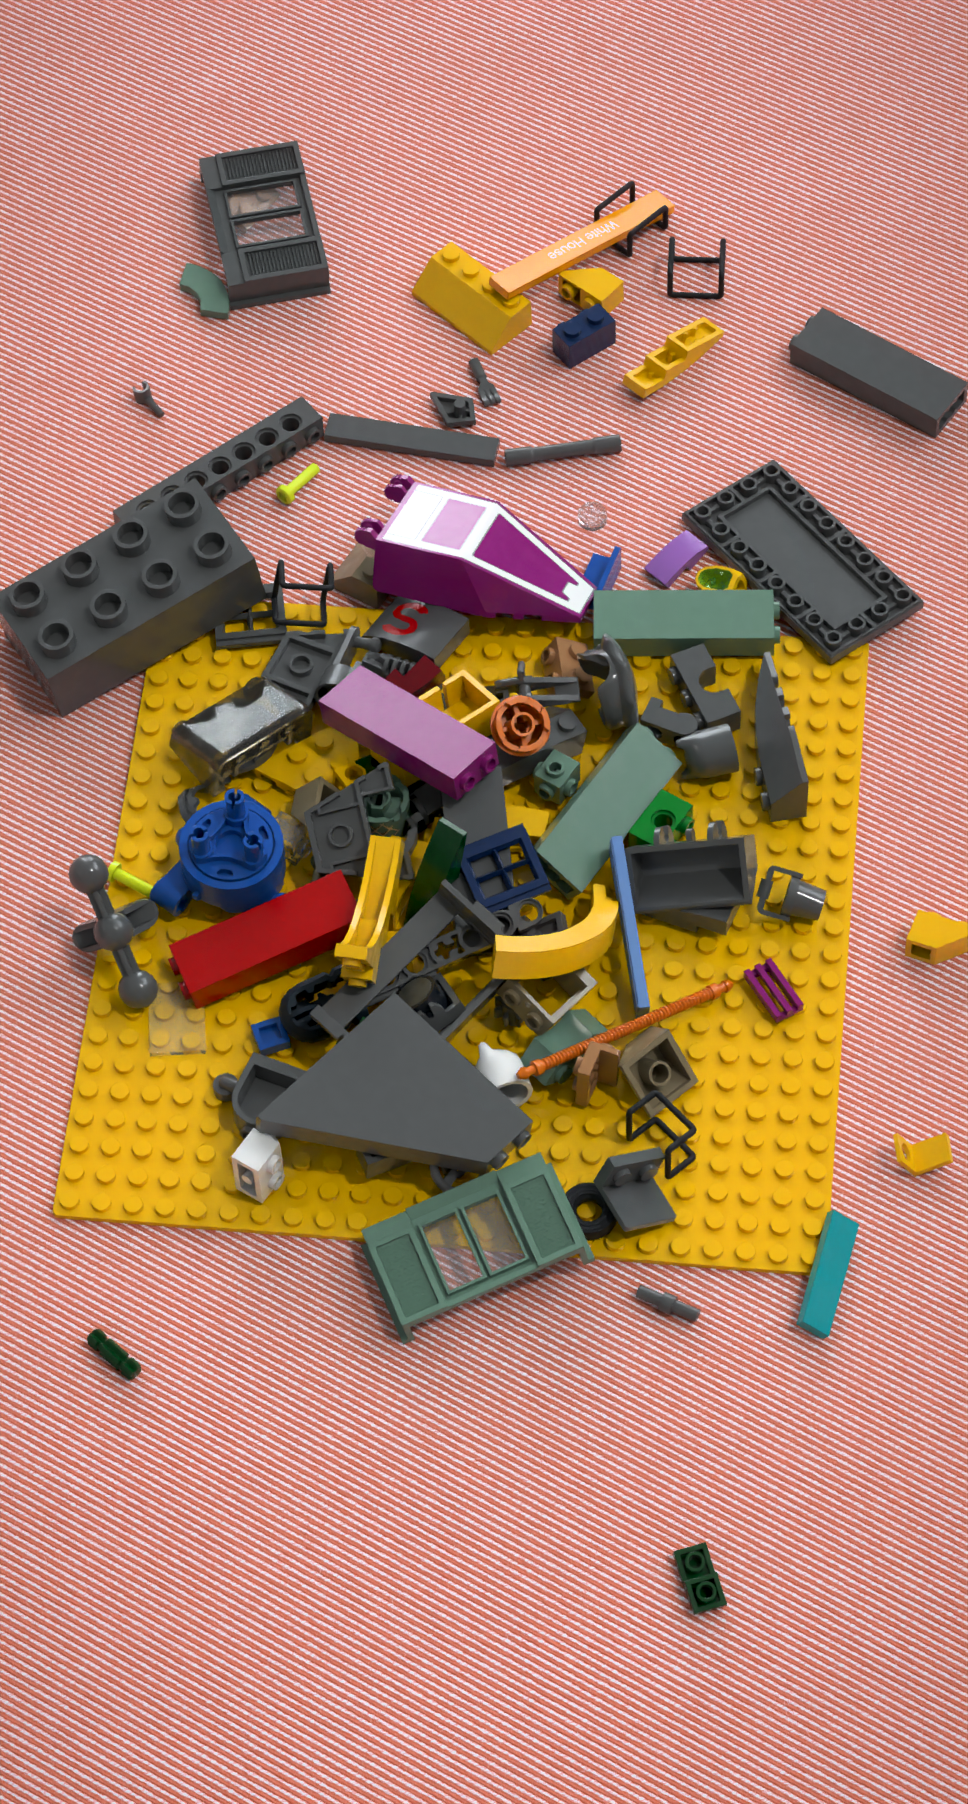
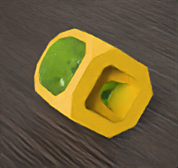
[695,565,747,590]

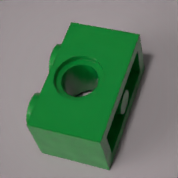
[628,789,695,847]

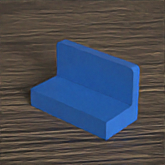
[584,546,621,610]

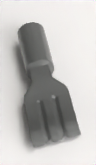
[468,358,501,407]

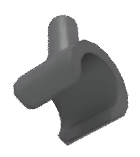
[133,381,165,418]

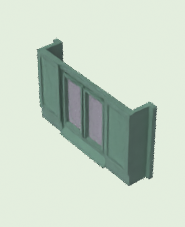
[361,1152,595,1345]

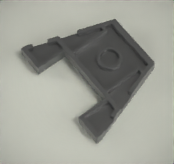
[304,762,415,881]

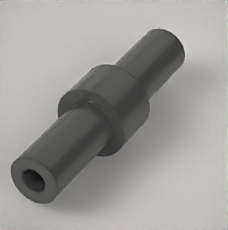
[636,1285,701,1322]

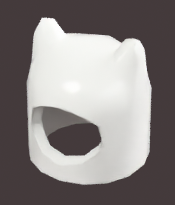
[475,1042,533,1107]

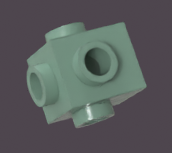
[532,749,580,805]

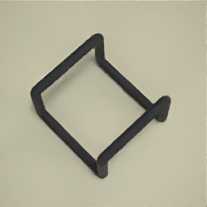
[594,181,668,257]
[667,237,726,299]
[271,560,335,627]
[626,1090,697,1179]

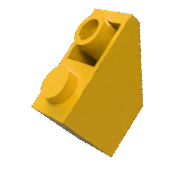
[558,268,624,313]
[905,909,968,965]

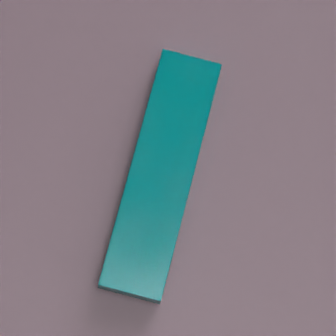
[796,1210,859,1339]

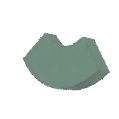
[180,263,230,320]

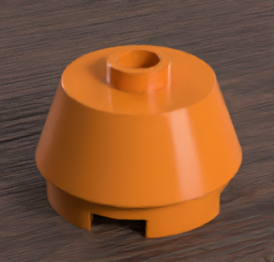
[490,695,551,757]

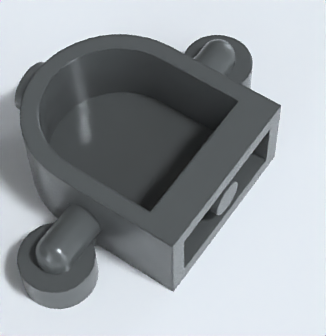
[213,1052,306,1139]

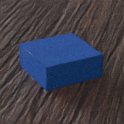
[251,1016,291,1056]

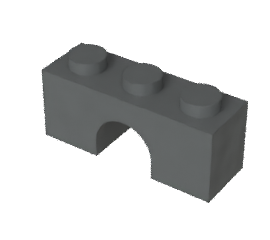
[667,643,741,732]

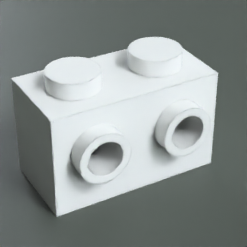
[231,1128,285,1203]

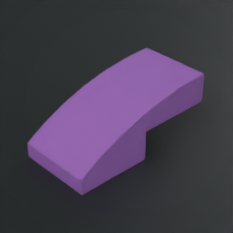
[644,530,709,588]

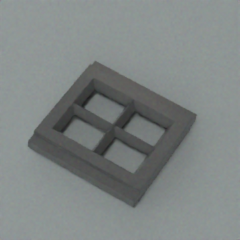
[215,583,287,650]

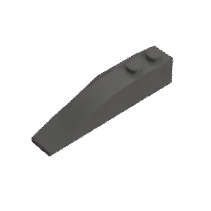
[754,652,809,822]
[412,706,587,818]

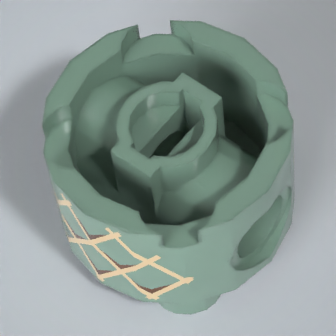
[364,774,411,837]

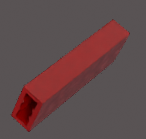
[168,869,357,1009]

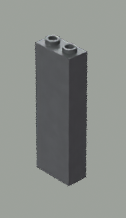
[789,307,968,438]
[440,766,519,956]

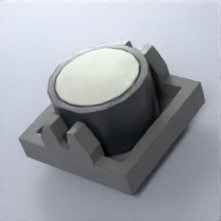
[396,973,466,1032]

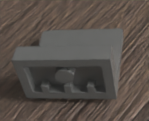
[593,1147,677,1232]

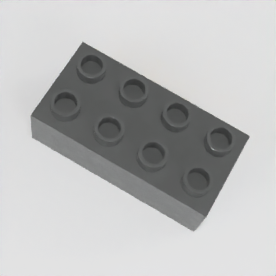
[0,478,267,718]

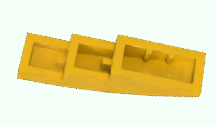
[622,317,724,399]

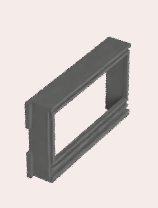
[309,879,508,1042]

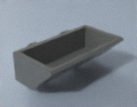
[624,820,758,914]

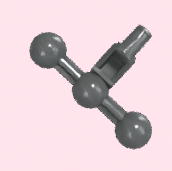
[68,854,159,1009]

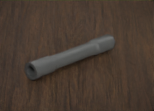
[504,434,622,467]

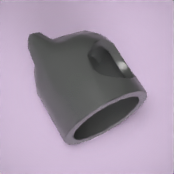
[676,723,739,780]

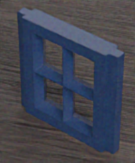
[460,823,552,913]

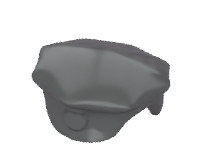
[576,633,639,730]

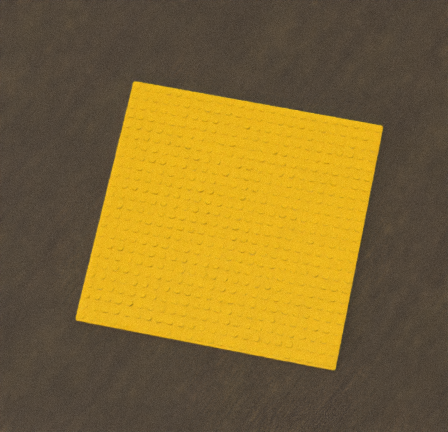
[53,601,869,1276]

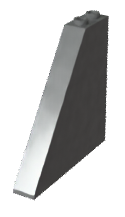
[256,992,533,1175]

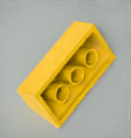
[412,241,532,356]

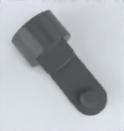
[314,626,382,705]

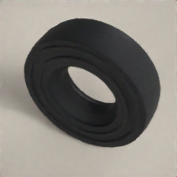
[566,1183,617,1240]

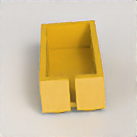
[370,669,500,787]

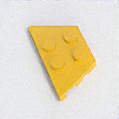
[253,726,360,793]

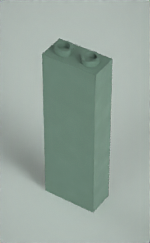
[593,590,780,656]
[524,722,682,900]

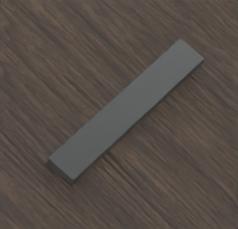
[324,413,500,467]

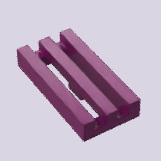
[743,958,804,1023]

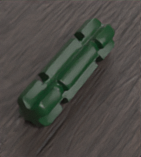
[87,1329,141,1380]

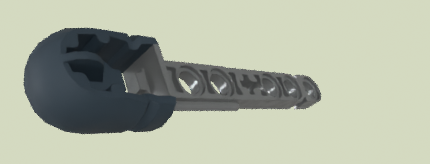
[279,898,543,1043]

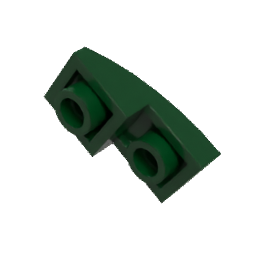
[673,1542,727,1615]

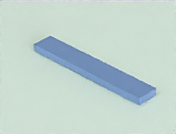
[609,836,650,1018]

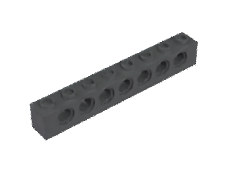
[113,396,324,524]

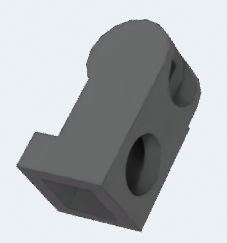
[640,697,698,747]

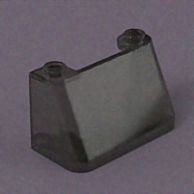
[169,677,314,797]

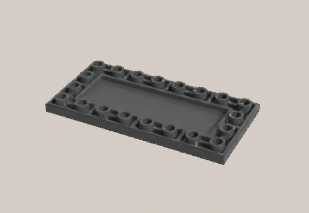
[682,459,924,665]

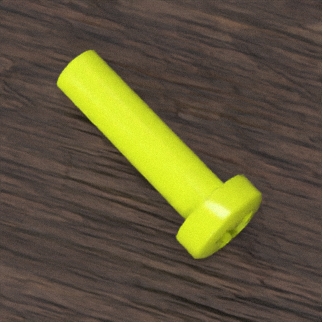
[276,463,320,505]
[108,861,153,898]

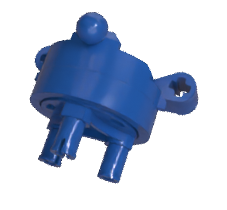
[150,789,286,917]

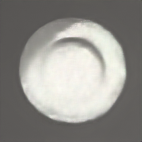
[578,502,607,531]

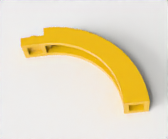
[491,884,619,980]

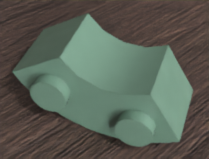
[521,1009,608,1086]

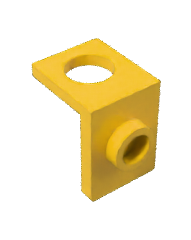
[893,1133,953,1177]

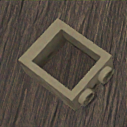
[496,968,598,1036]

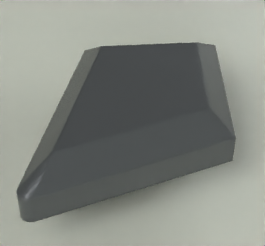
[430,392,476,427]

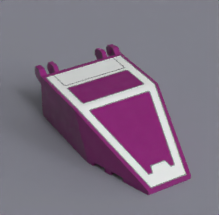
[354,474,597,623]

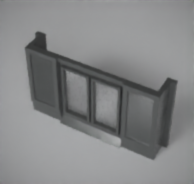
[199,141,331,310]

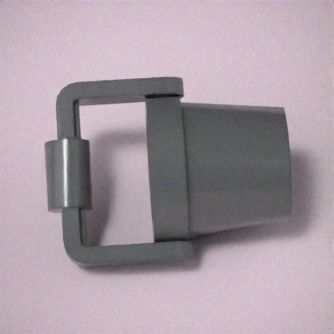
[756,866,826,922]

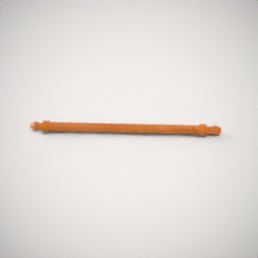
[516,980,733,1079]

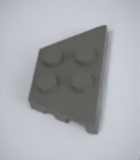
[261,629,349,723]

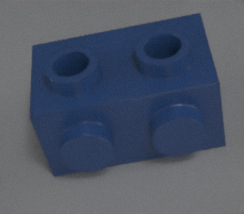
[552,303,616,369]

